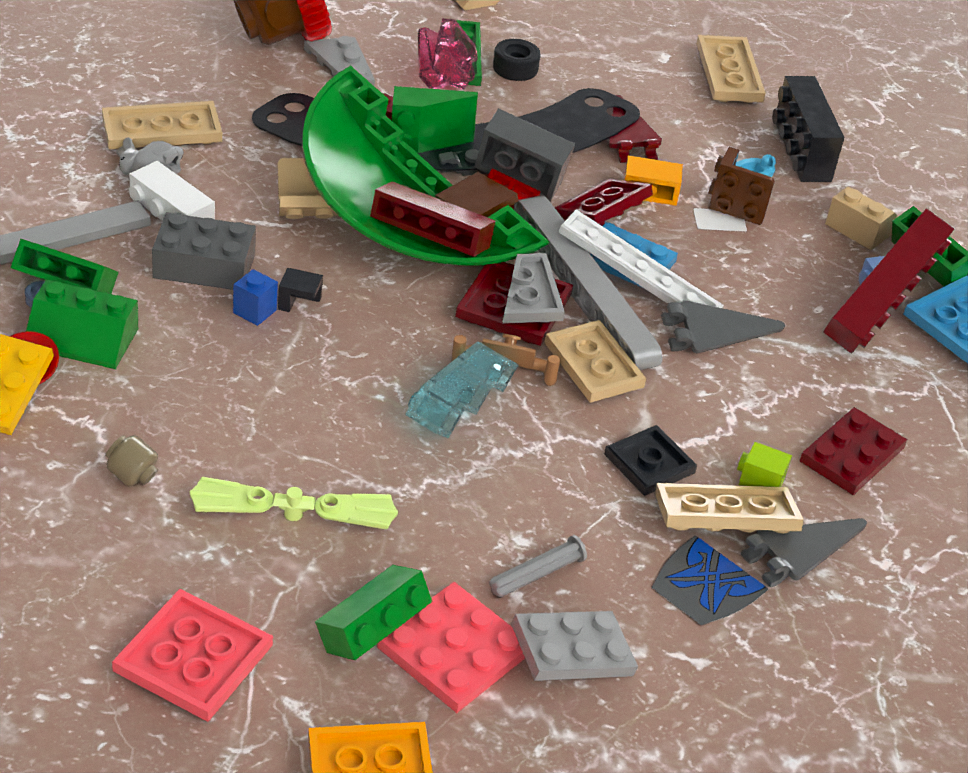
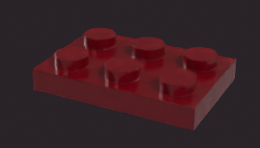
[555,178,653,226]
[800,407,908,495]

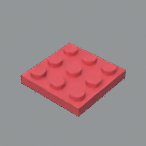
[377,582,525,713]
[112,589,273,722]

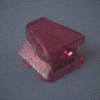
[418,18,478,90]

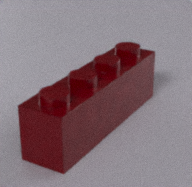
[370,181,496,257]

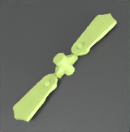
[190,477,398,529]

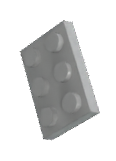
[511,611,638,681]

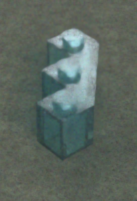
[405,341,519,438]

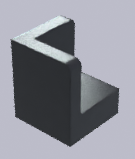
[278,267,323,312]

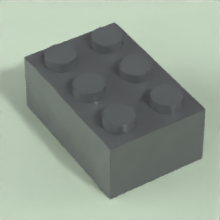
[474,108,575,202]
[152,212,256,290]

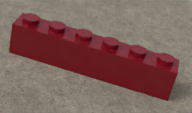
[823,208,954,354]

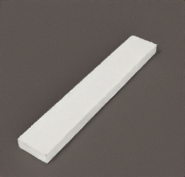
[559,210,724,308]

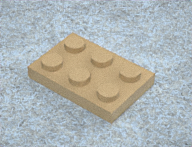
[545,320,646,403]

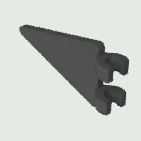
[661,300,785,354]
[741,518,867,587]

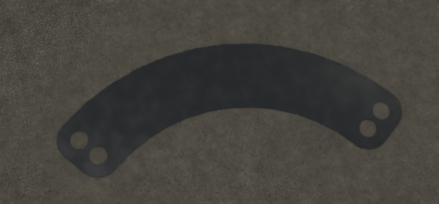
[252,88,640,171]

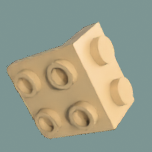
[278,158,338,219]

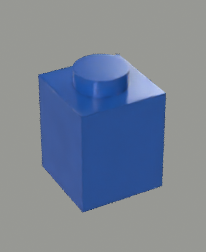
[233,269,278,326]

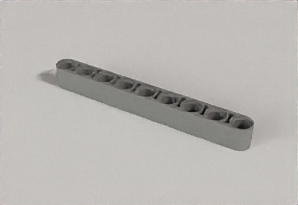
[514,195,662,371]

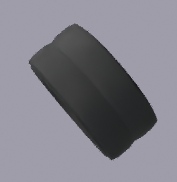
[493,38,541,81]

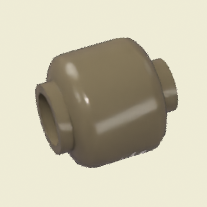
[105,435,158,486]

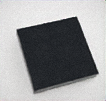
[604,425,697,496]

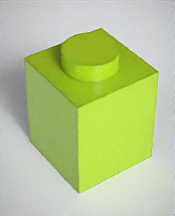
[737,442,792,487]

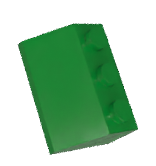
[26,279,138,369]

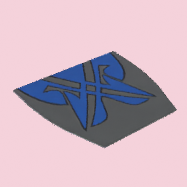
[652,536,768,625]

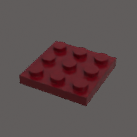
[455,262,574,346]

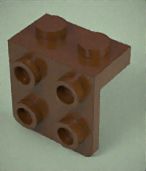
[708,147,775,225]

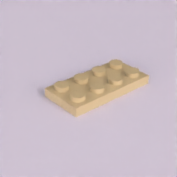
[696,35,766,103]
[102,101,223,150]
[655,483,804,534]

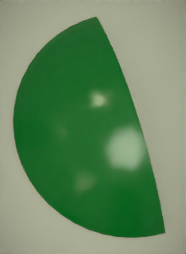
[302,65,549,265]

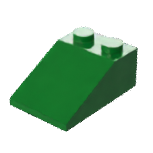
[392,86,478,153]

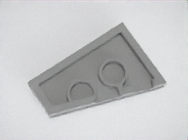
[304,36,375,86]
[503,253,565,323]

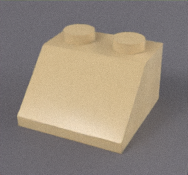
[825,187,898,250]

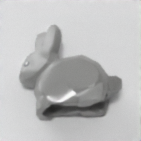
[116,137,184,175]

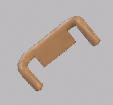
[451,334,560,386]

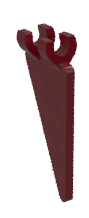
[609,95,662,163]

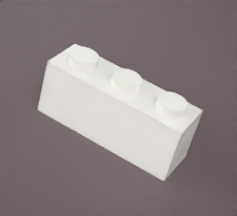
[129,161,215,221]

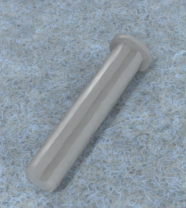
[489,535,587,597]

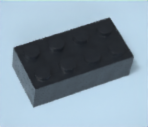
[772,76,845,182]

